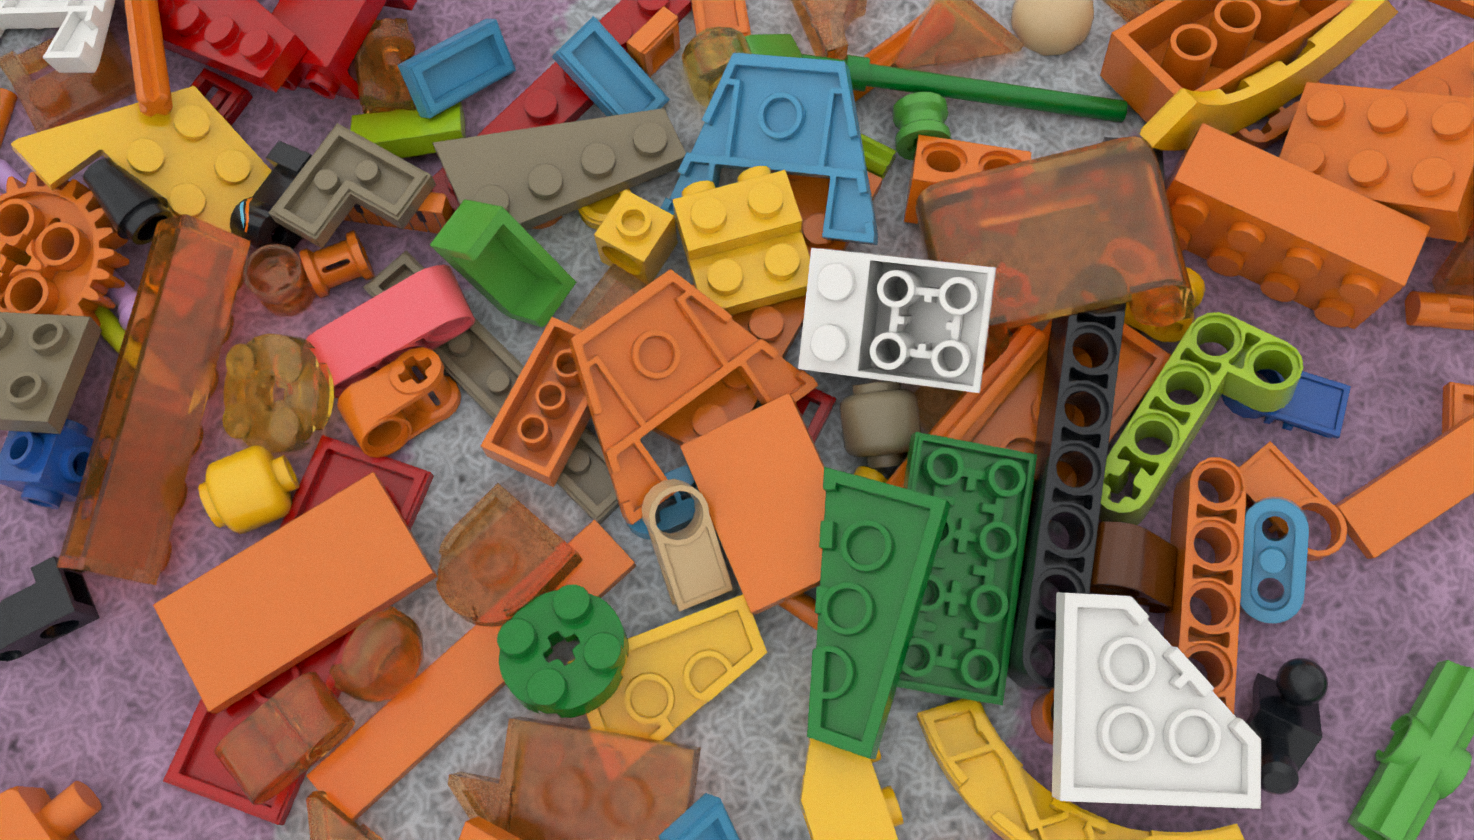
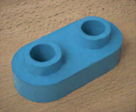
[1240,497,1309,624]

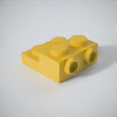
[672,166,810,315]

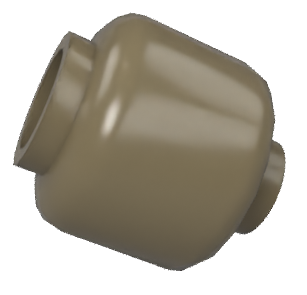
[840,381,921,468]

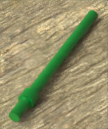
[801,54,1128,123]

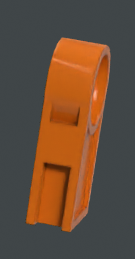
[1239,441,1348,562]

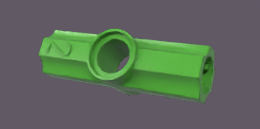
[1347,660,1474,840]

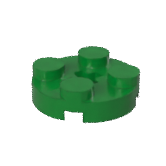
[497,585,629,718]

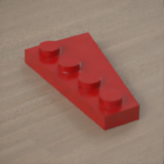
[157,0,309,93]

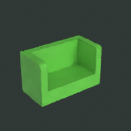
[430,199,577,327]

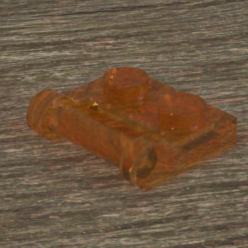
[0,26,136,132]

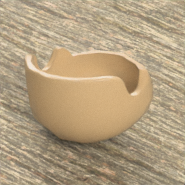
[1011,0,1094,56]

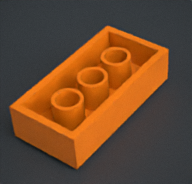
[481,317,591,487]

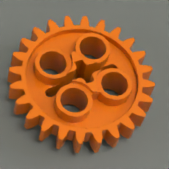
[0,172,130,327]

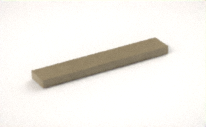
[363,250,619,524]

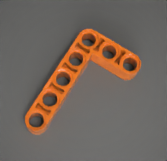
[1031,457,1247,745]

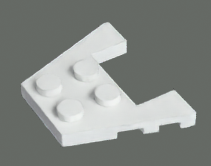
[0,0,115,73]

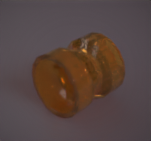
[243,244,316,317]

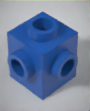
[0,419,110,509]

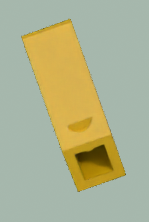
[799,738,904,840]

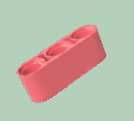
[305,265,475,398]

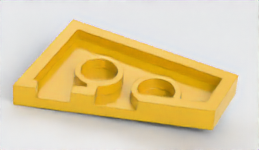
[568,594,767,783]

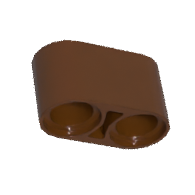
[1090,521,1178,613]

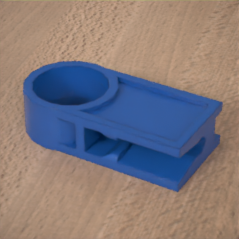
[1221,369,1351,439]

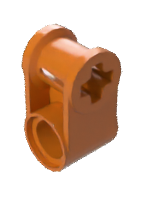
[337,347,461,458]

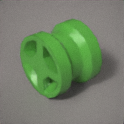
[892,92,952,160]

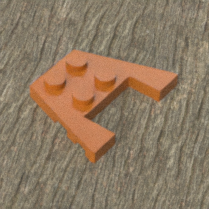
[568,269,818,525]

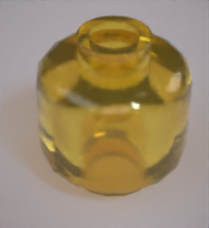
[682,27,752,107]

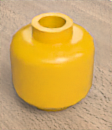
[198,445,299,534]

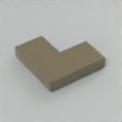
[269,123,436,248]

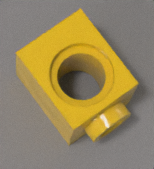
[594,189,678,286]

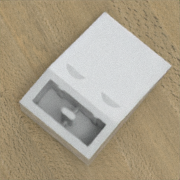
[798,248,996,393]

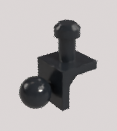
[1246,658,1328,795]

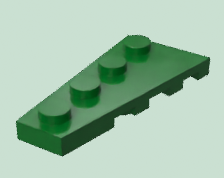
[807,467,951,759]

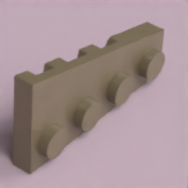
[433,108,686,230]

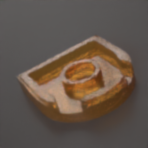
[436,483,583,627]

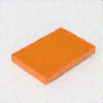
[680,393,826,615]

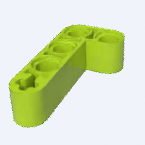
[1099,312,1304,525]

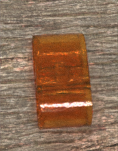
[214,672,355,805]

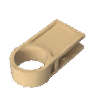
[641,479,733,612]

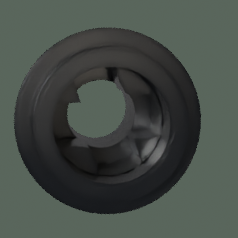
[83,158,173,245]

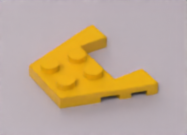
[11,86,272,322]

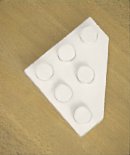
[1052,592,1261,809]

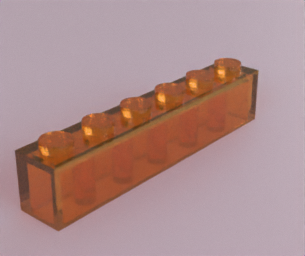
[57,214,251,585]

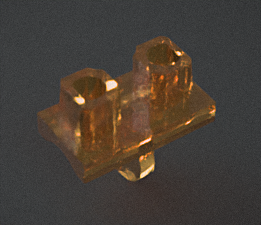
[354,18,416,114]

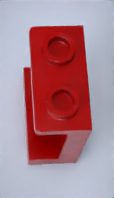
[272,0,417,100]

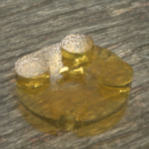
[222,334,334,453]

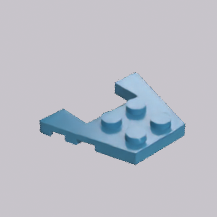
[661,53,879,245]

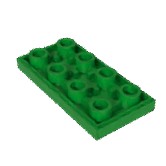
[897,432,1037,706]

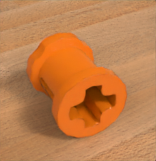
[299,230,375,298]

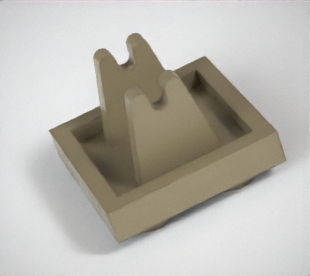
[0,312,102,434]

